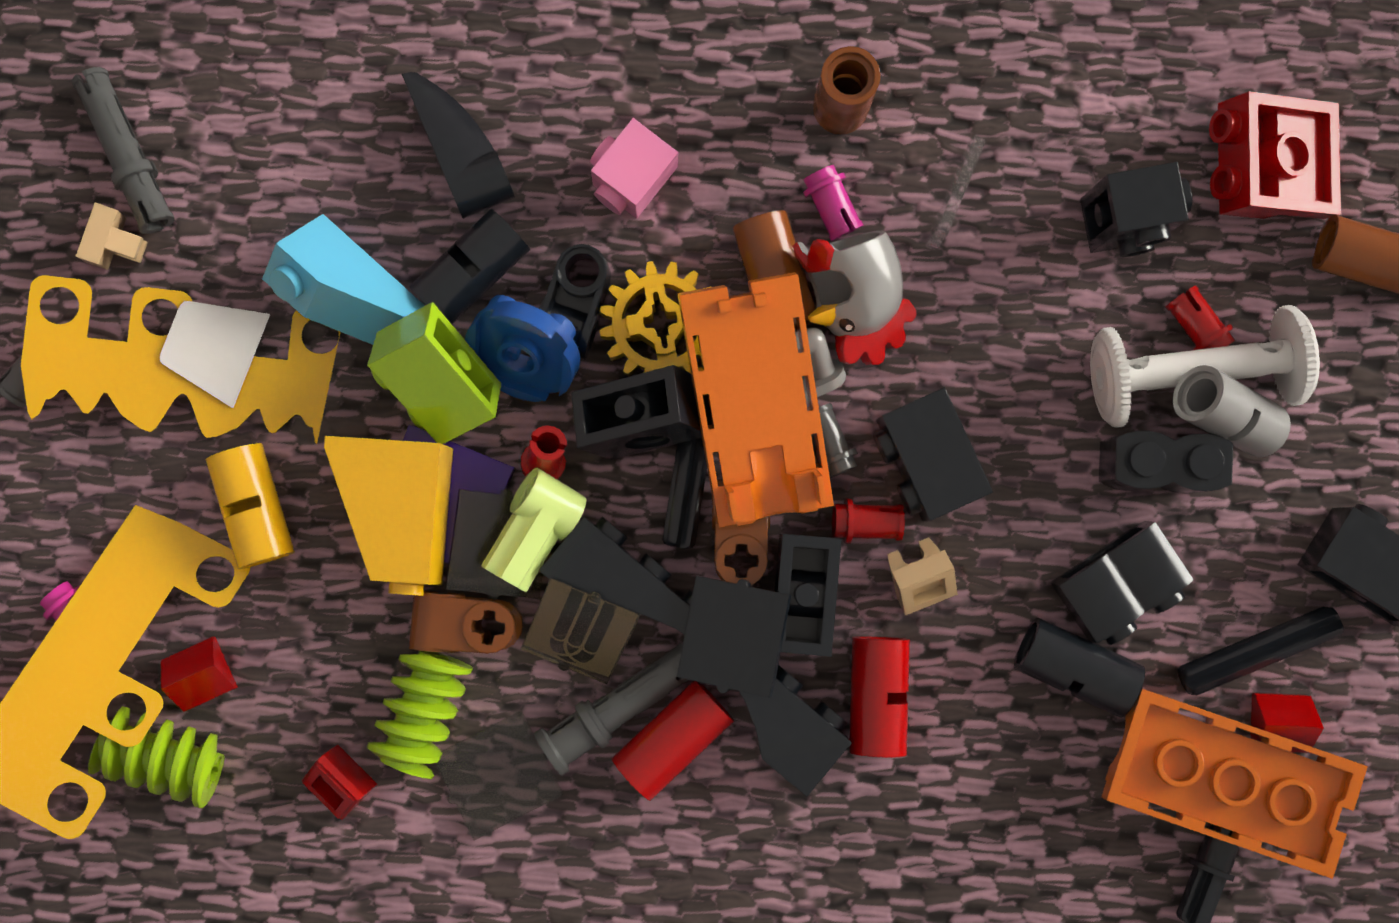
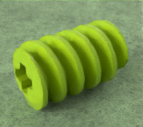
[366,651,473,779]
[88,706,225,808]

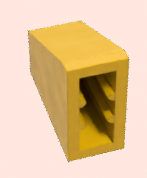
[324,436,453,596]

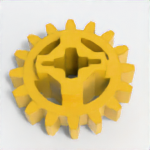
[599,261,710,377]

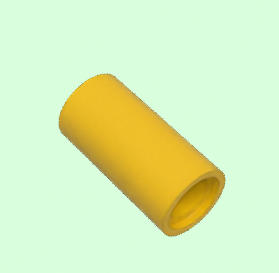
[206,443,295,569]

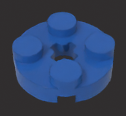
[465,295,580,402]

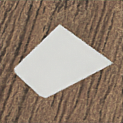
[160,301,270,408]

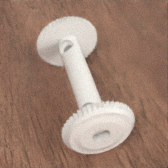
[1090,305,1320,428]

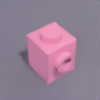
[590,118,678,219]

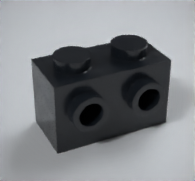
[1080,162,1192,257]

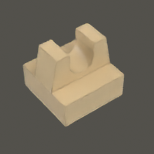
[76,203,148,270]
[887,537,958,616]

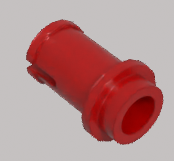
[1165,285,1236,350]
[520,425,567,480]
[832,498,905,544]

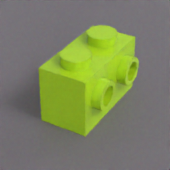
[367,302,501,444]

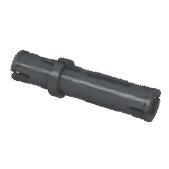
[72,67,175,234]

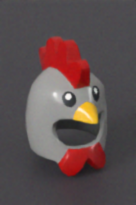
[792,230,916,365]

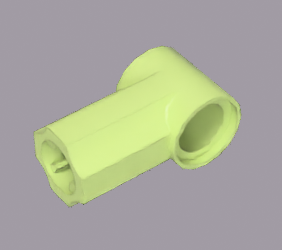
[481,468,587,592]

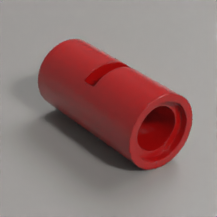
[849,636,910,758]
[611,681,734,801]

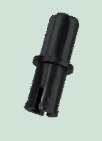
[1176,823,1239,923]

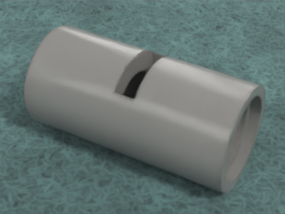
[1173,365,1291,457]

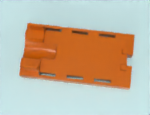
[677,272,834,528]
[1101,688,1368,879]

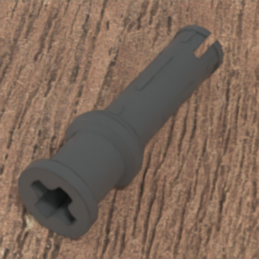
[534,643,689,776]

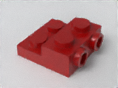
[1209,91,1341,219]

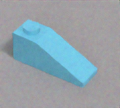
[262,214,425,345]

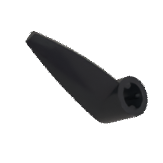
[402,72,515,219]

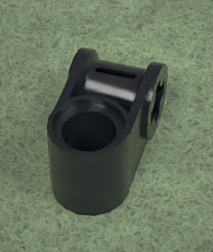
[539,244,611,360]

